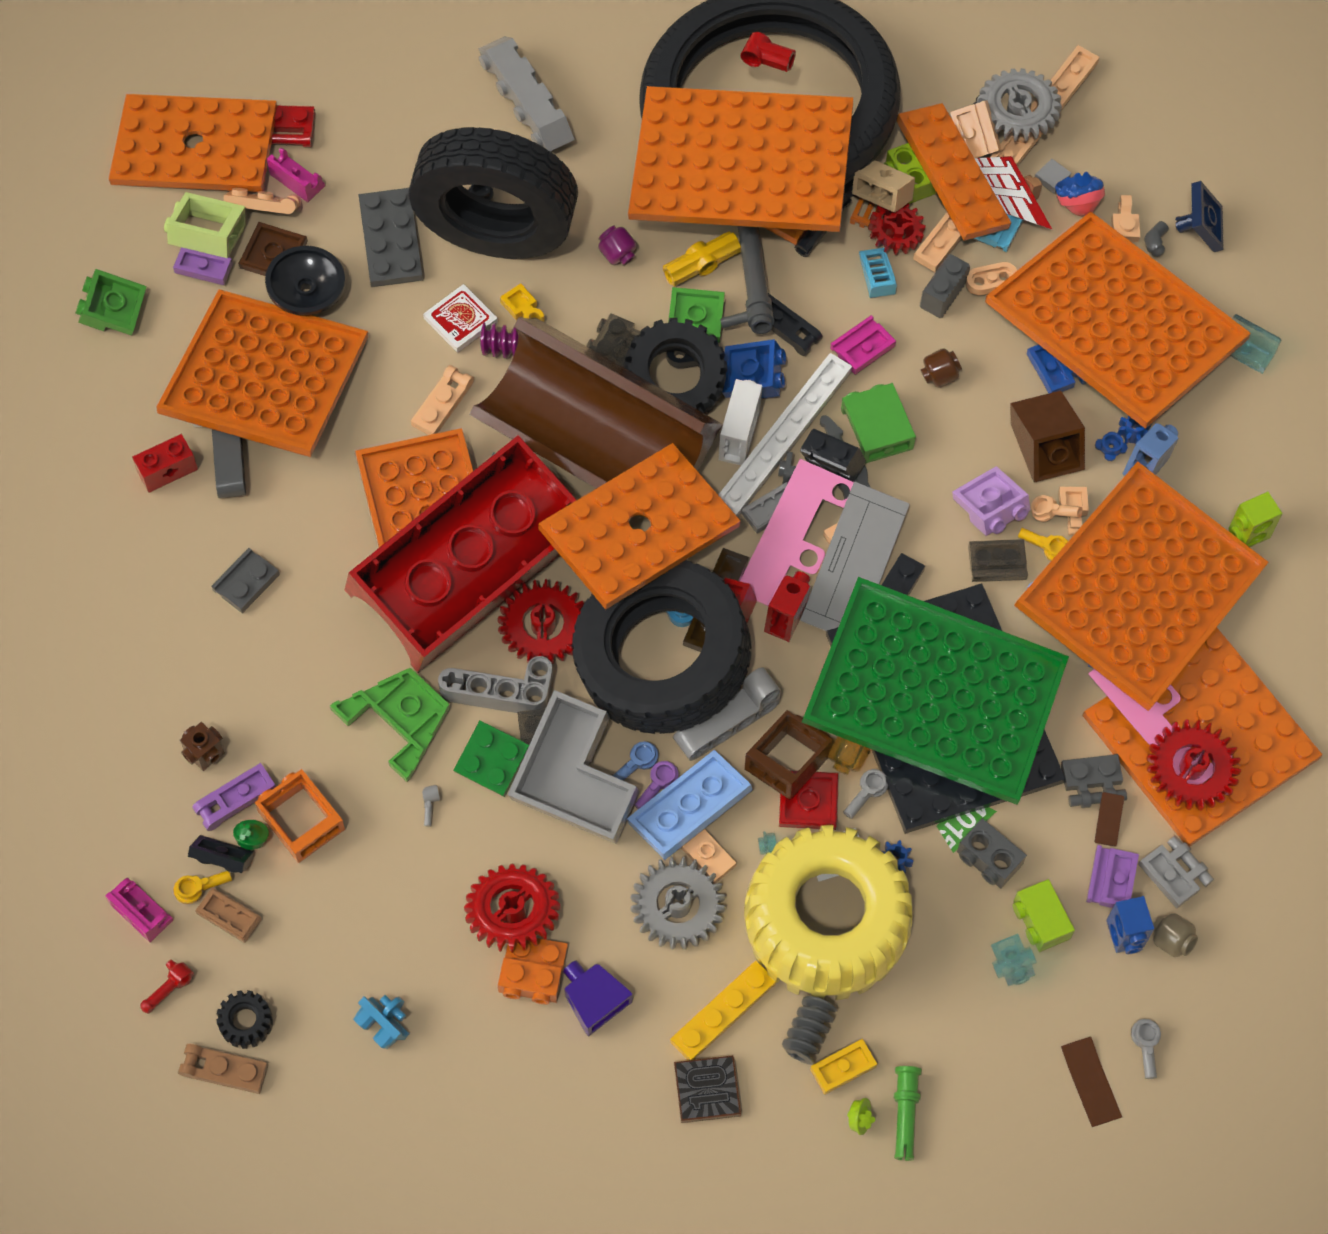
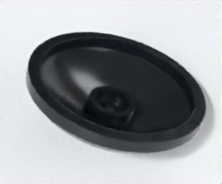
[265,246,345,315]

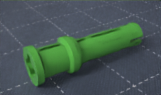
[893,1066,922,1161]

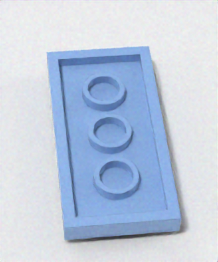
[627,750,752,860]

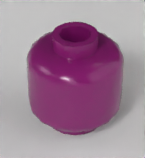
[598,225,637,265]

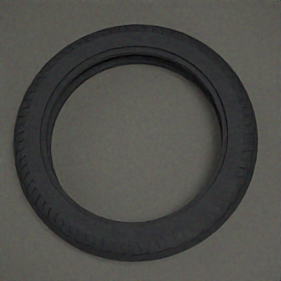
[639,0,900,184]

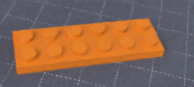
[896,103,1011,241]

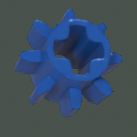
[1117,416,1152,444]
[882,840,913,873]

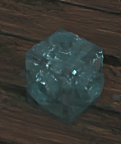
[991,934,1037,987]

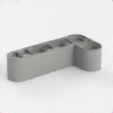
[438,656,553,716]
[673,667,781,761]

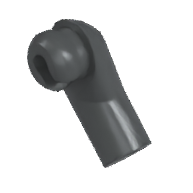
[1144,221,1169,257]

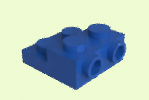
[722,339,786,399]

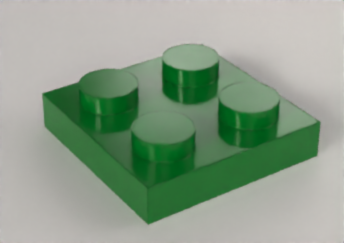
[453,720,529,797]

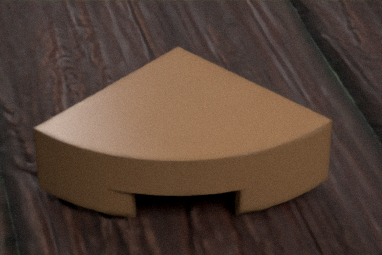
[1024,175,1042,199]

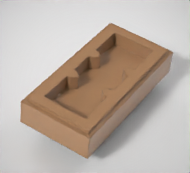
[195,887,261,943]

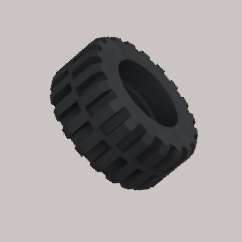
[624,318,727,413]

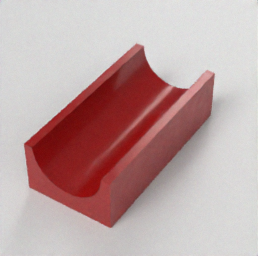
[344,435,576,673]

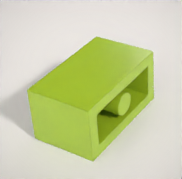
[1013,879,1075,952]

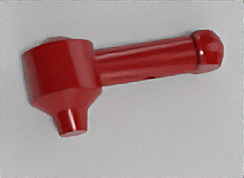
[140,959,194,1014]

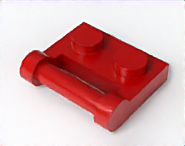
[271,105,315,148]

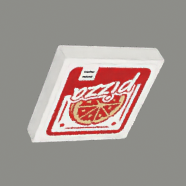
[423,284,498,353]

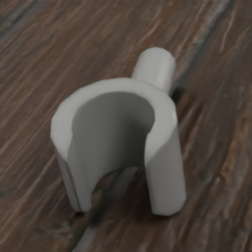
[422,785,440,827]

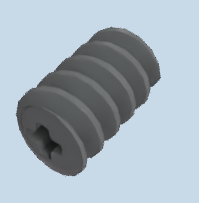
[782,996,838,1065]

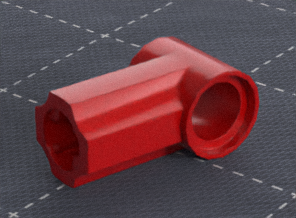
[740,32,796,72]

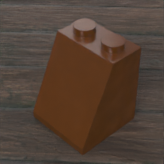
[1010,390,1085,483]

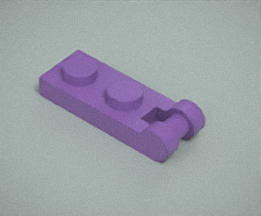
[192,763,276,831]

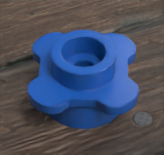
[1095,432,1128,461]

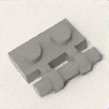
[1138,835,1214,909]

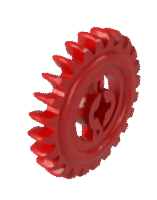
[497,579,585,664]
[1146,719,1241,811]
[464,863,561,953]

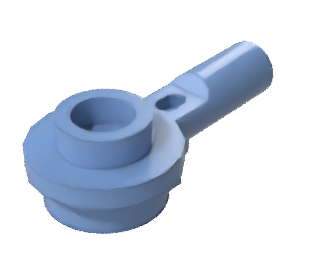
[612,741,658,781]

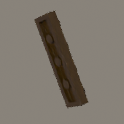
[683,548,749,652]

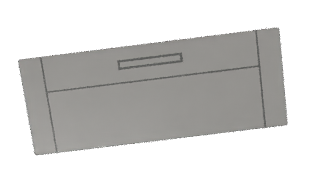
[800,482,909,631]

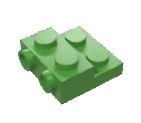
[75,269,147,336]

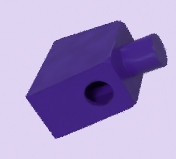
[563,960,633,1037]

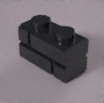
[800,429,866,482]

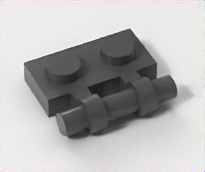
[1061,754,1127,808]

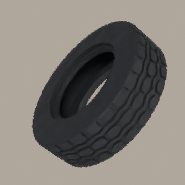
[409,127,578,259]
[572,560,752,734]

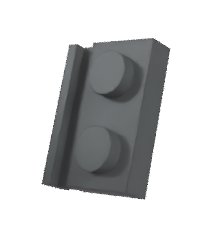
[211,548,280,614]

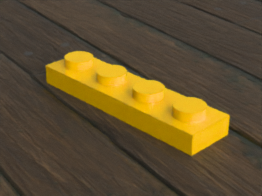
[670,960,776,1060]

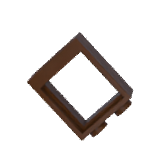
[744,710,833,800]

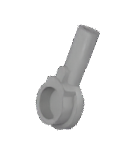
[843,769,888,819]
[1131,1019,1161,1079]

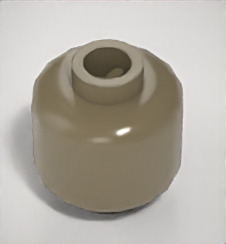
[1153,914,1198,957]

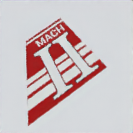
[975,156,1053,230]

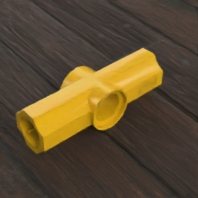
[663,231,741,287]

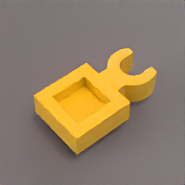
[500,283,544,322]

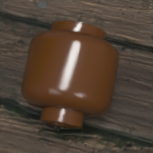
[920,348,962,388]

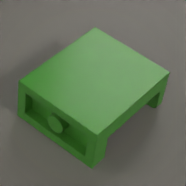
[841,383,916,464]

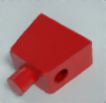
[764,571,811,642]

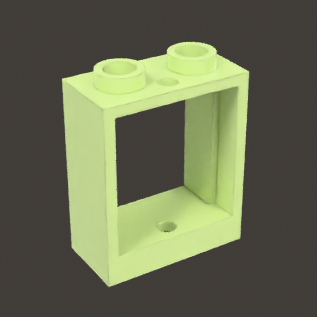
[164,192,246,258]

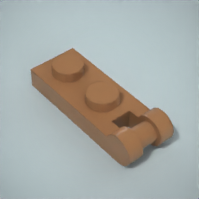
[178,1044,268,1094]

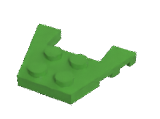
[330,668,450,782]

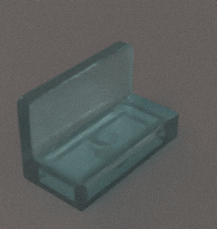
[1230,314,1282,374]

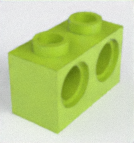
[884,143,936,204]
[1228,491,1283,547]

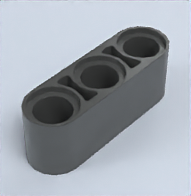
[212,429,246,498]

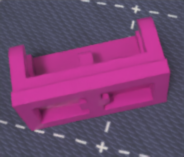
[267,148,325,202]
[105,878,173,943]

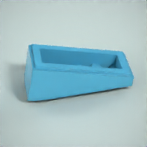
[859,247,897,298]

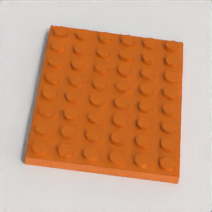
[628,86,853,232]
[985,211,1251,429]
[1014,461,1269,711]

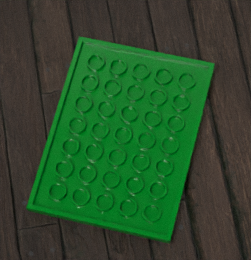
[802,577,1069,805]

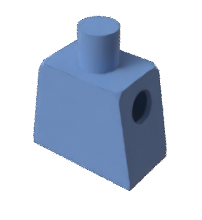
[1122,423,1179,475]

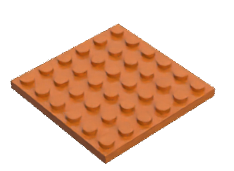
[156,289,368,457]
[1082,627,1323,847]

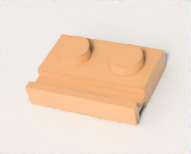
[950,100,1002,158]

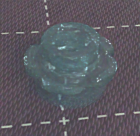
[758,831,776,855]

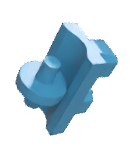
[353,995,410,1049]

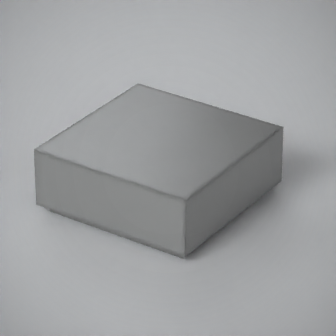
[1035,159,1072,193]

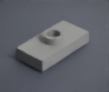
[741,482,787,533]

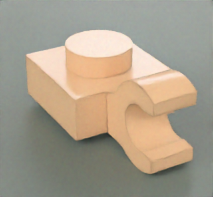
[1111,195,1140,242]
[1058,487,1089,535]

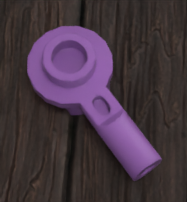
[634,761,679,809]

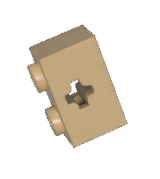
[852,160,915,212]

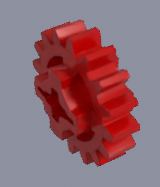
[868,203,926,255]

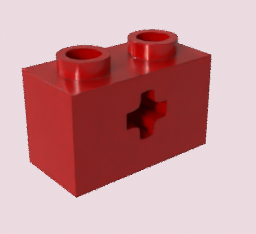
[132,434,198,493]

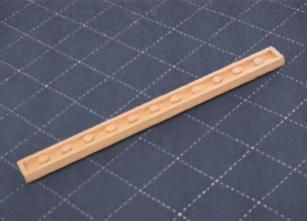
[913,45,1099,272]

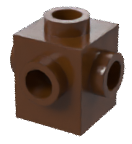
[180,721,225,771]

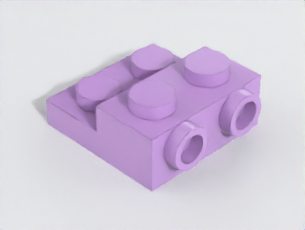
[952,466,1030,536]

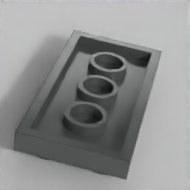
[358,188,423,287]

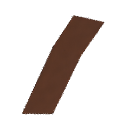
[1061,1036,1122,1127]

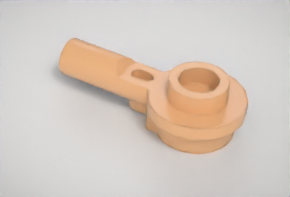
[1031,495,1083,522]

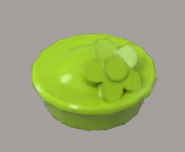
[847,1098,876,1135]

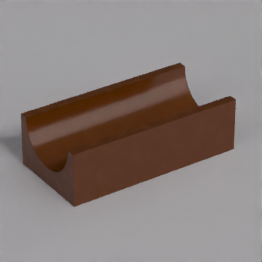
[469,317,722,517]

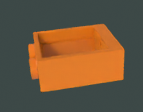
[255,769,345,863]

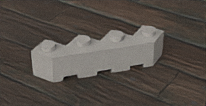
[478,36,575,151]

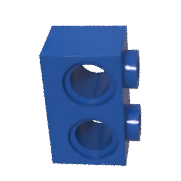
[1106,896,1154,955]

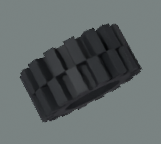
[216,990,273,1049]

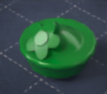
[233,820,269,850]

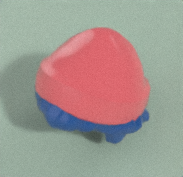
[1055,172,1105,216]

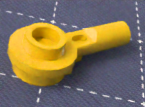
[1018,527,1068,561]
[173,871,232,904]

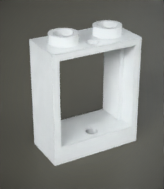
[718,379,762,465]

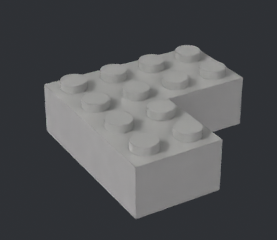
[508,690,639,844]

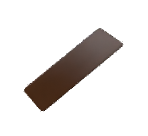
[1094,792,1124,847]

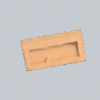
[681,829,736,884]

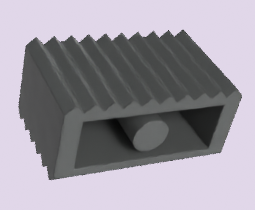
[920,254,970,318]

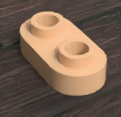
[966,262,1017,295]

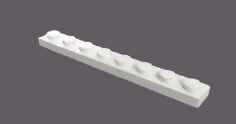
[718,353,852,517]

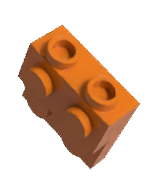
[498,938,568,1005]

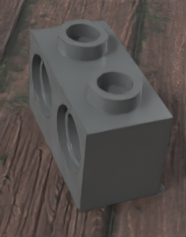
[957,818,1027,889]

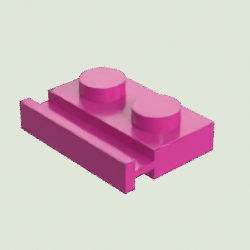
[830,315,896,374]

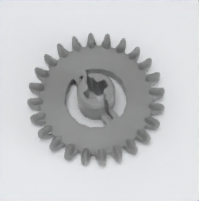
[977,68,1062,142]
[630,856,726,950]

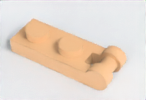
[223,188,301,214]
[411,365,474,435]

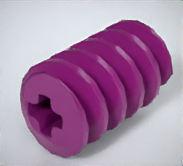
[480,322,519,359]

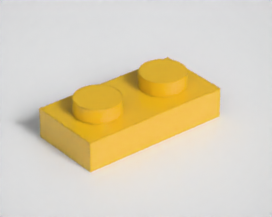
[810,1039,877,1095]

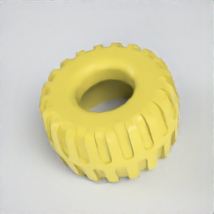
[744,825,912,1000]

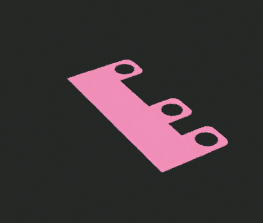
[740,459,854,606]

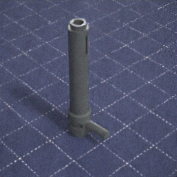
[720,226,774,334]

